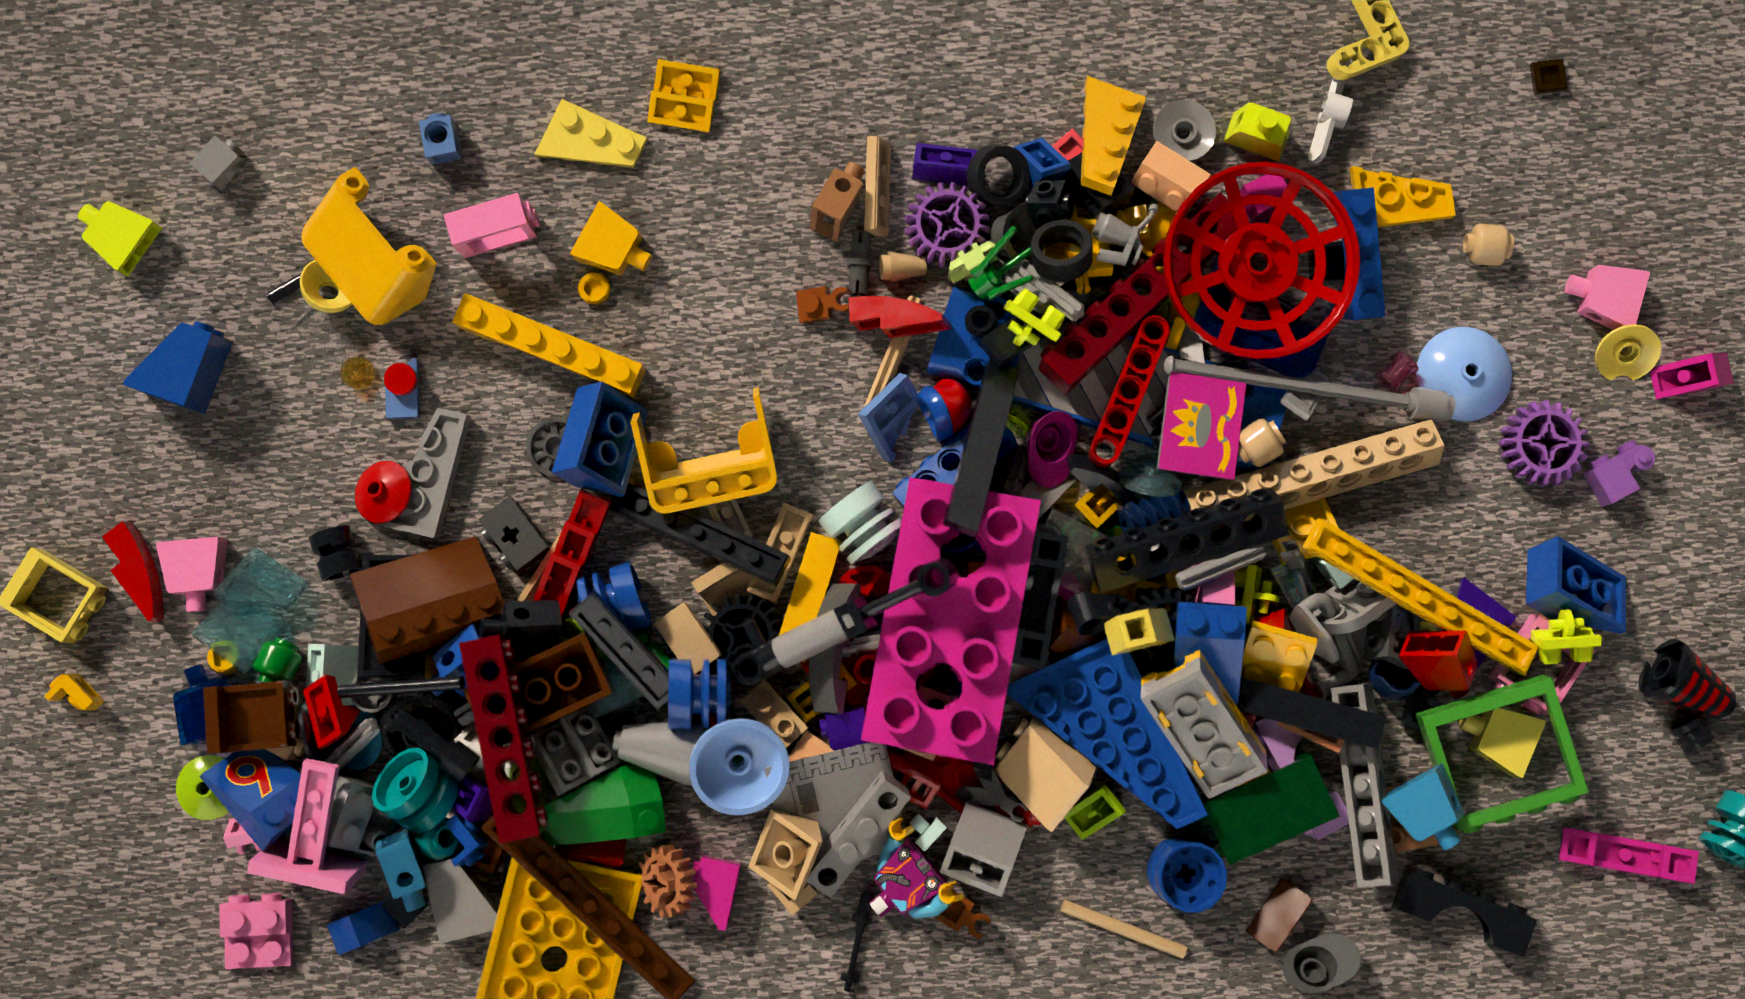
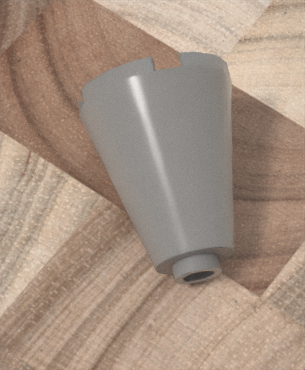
[612,721,703,786]

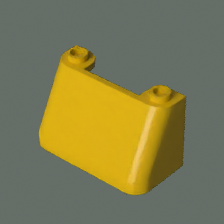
[301,167,437,325]

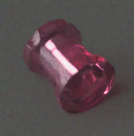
[1375,351,1419,393]

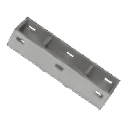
[807,770,911,898]

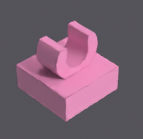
[223,818,261,855]

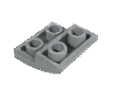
[527,706,621,796]

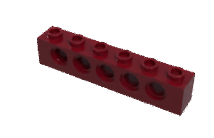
[459,634,548,844]

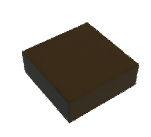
[1530,59,1568,95]

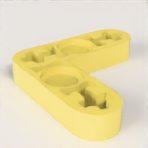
[1327,0,1409,80]

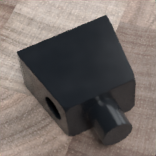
[479,600,563,662]

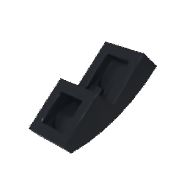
[1067,453,1133,503]

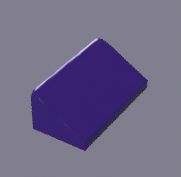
[912,143,978,186]

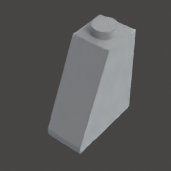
[422,856,499,944]

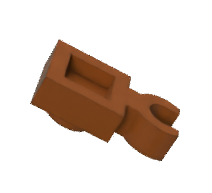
[796,286,851,324]
[933,890,992,939]

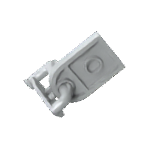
[1289,579,1397,699]

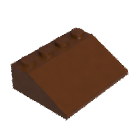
[350,536,504,664]

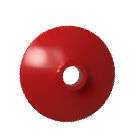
[355,461,412,524]

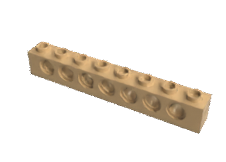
[1184,419,1445,531]

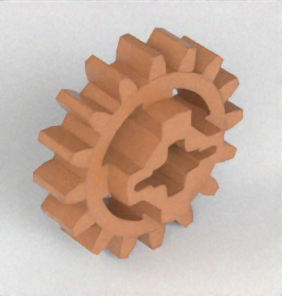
[638,844,697,918]

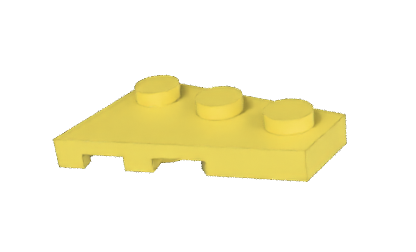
[534,99,647,168]

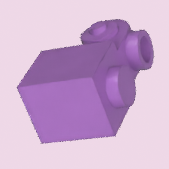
[1583,439,1655,507]

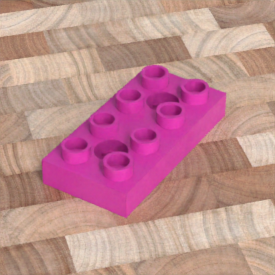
[861,477,1041,765]

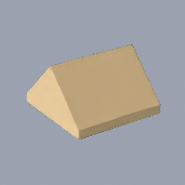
[748,809,823,901]

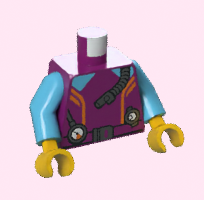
[870,817,964,919]

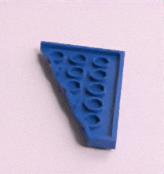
[1006,638,1208,829]

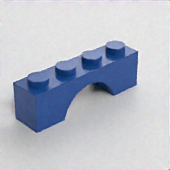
[1333,187,1385,320]

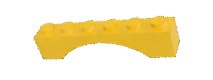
[452,293,646,398]

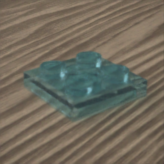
[192,584,288,674]

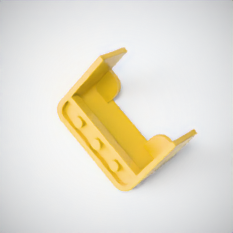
[631,387,777,514]

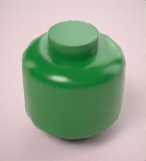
[253,638,302,683]

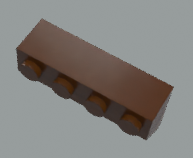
[463,632,617,745]

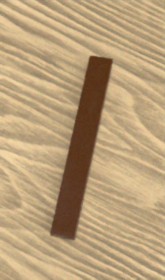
[481,815,696,999]

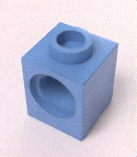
[419,113,462,165]

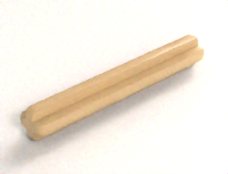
[864,296,924,407]

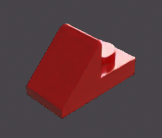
[303,675,361,749]

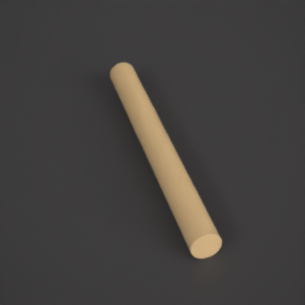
[1060,899,1187,959]

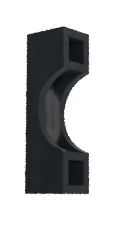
[1012,530,1069,670]
[1391,867,1537,957]

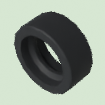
[967,145,1031,206]
[1031,220,1093,282]

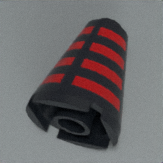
[1638,639,1736,719]

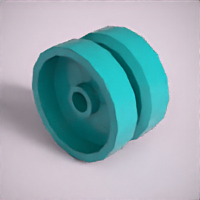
[372,748,459,833]

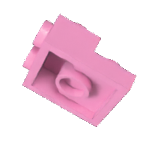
[219,893,293,969]

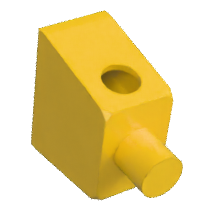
[570,201,652,276]

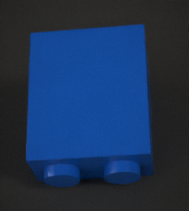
[123,321,232,414]

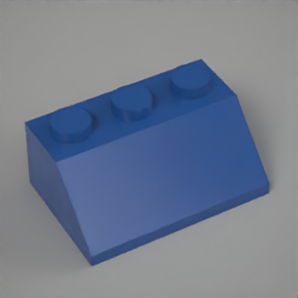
[551,381,649,497]

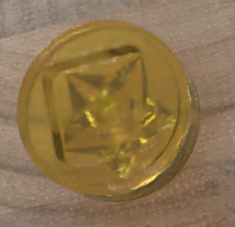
[340,357,375,389]

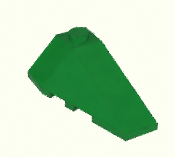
[541,764,666,846]

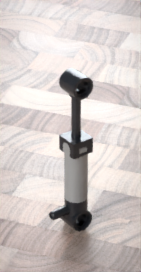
[732,558,959,686]

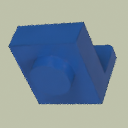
[445,814,490,867]

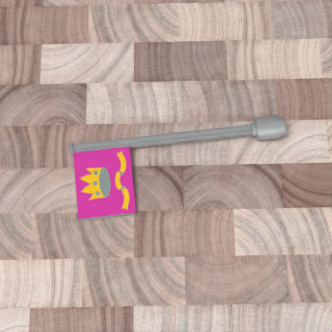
[1157,355,1455,480]

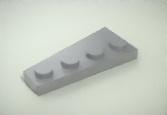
[375,408,471,540]

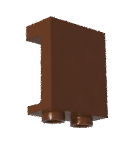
[203,680,300,754]

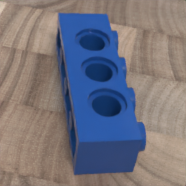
[892,417,1018,509]

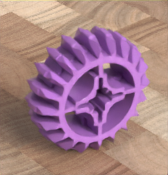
[905,182,990,268]
[1498,400,1590,487]

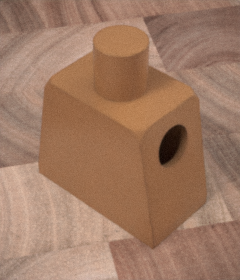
[810,162,865,243]

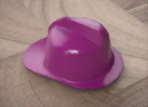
[1026,411,1078,488]

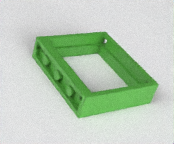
[1415,674,1589,833]

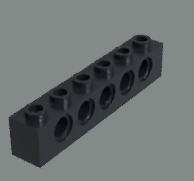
[1085,488,1290,593]

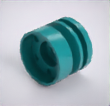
[1698,790,1745,869]

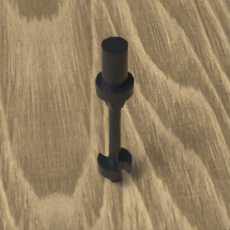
[840,892,874,992]

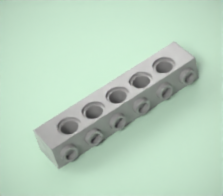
[1331,684,1400,888]

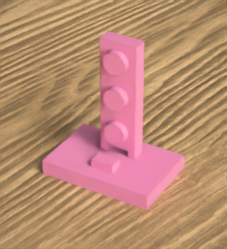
[247,758,367,894]

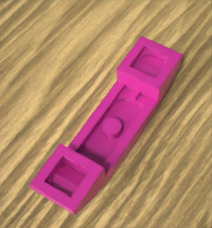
[1558,827,1699,884]

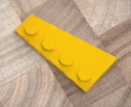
[1081,76,1146,196]

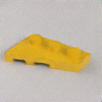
[1349,166,1456,228]

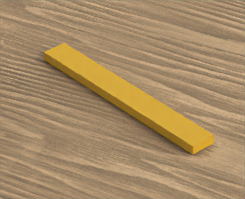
[1302,518,1538,675]

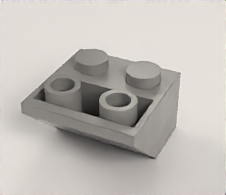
[327,774,397,856]
[940,801,1028,897]

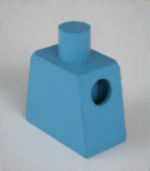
[1381,763,1464,850]
[375,829,426,912]

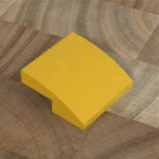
[647,59,721,132]

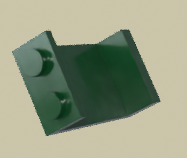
[1201,752,1340,865]

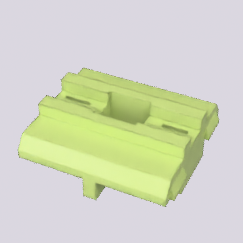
[947,241,998,284]

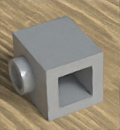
[189,136,247,191]

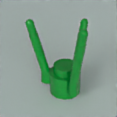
[969,226,1033,300]

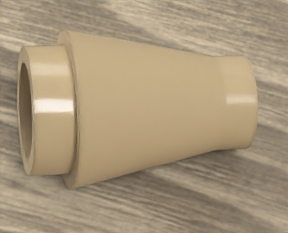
[879,251,927,283]

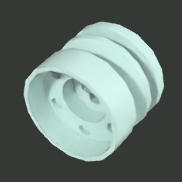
[818,481,902,565]

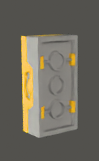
[1141,650,1268,799]

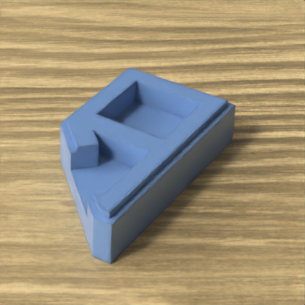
[385,358,420,419]

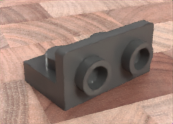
[1364,604,1420,669]

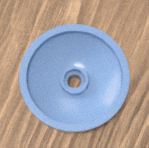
[1416,327,1512,421]
[689,719,789,815]

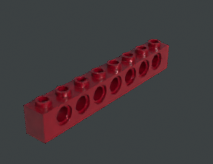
[1038,192,1237,396]

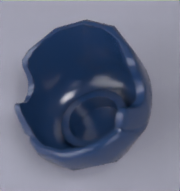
[1368,660,1421,700]

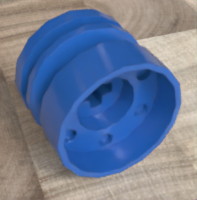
[577,561,652,631]
[668,659,731,729]
[1146,836,1227,913]

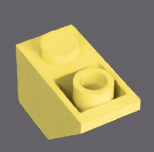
[1103,609,1175,656]

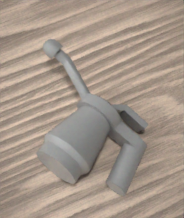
[1091,204,1158,266]

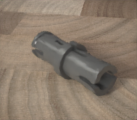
[847,230,872,296]

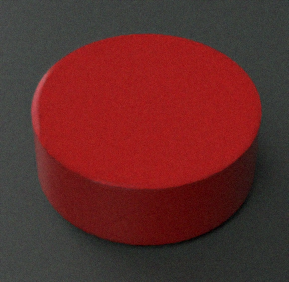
[384,363,418,396]

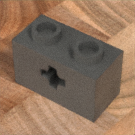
[478,496,551,572]

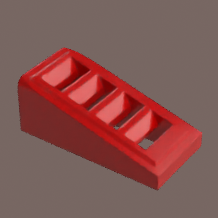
[887,748,942,810]

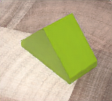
[1064,783,1126,840]

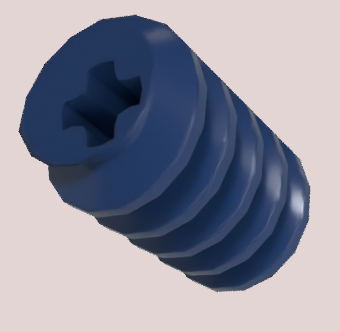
[1117,488,1190,533]

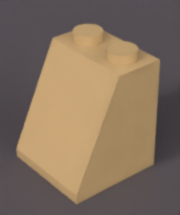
[995,715,1097,832]

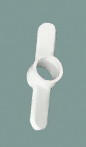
[1308,60,1353,164]

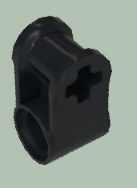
[1067,592,1134,637]

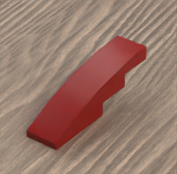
[533,488,612,618]

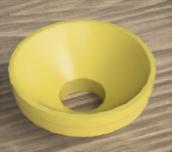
[300,260,352,313]

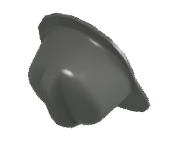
[988,202,1036,260]
[1282,933,1361,995]

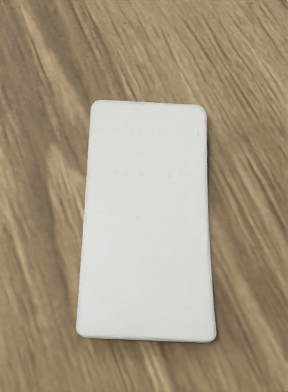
[1179,324,1205,363]

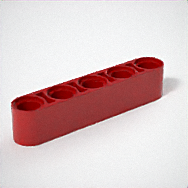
[1088,315,1170,468]

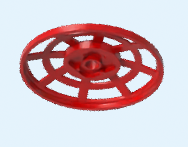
[1163,162,1360,359]

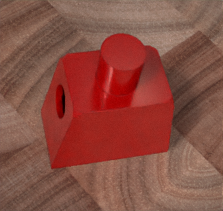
[1399,631,1478,698]

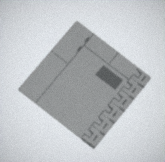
[765,742,907,871]

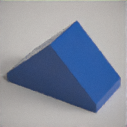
[1014,137,1071,192]
[327,901,400,955]

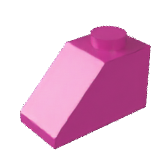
[1650,353,1734,399]
[692,855,742,931]

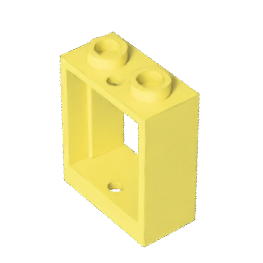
[0,547,108,643]

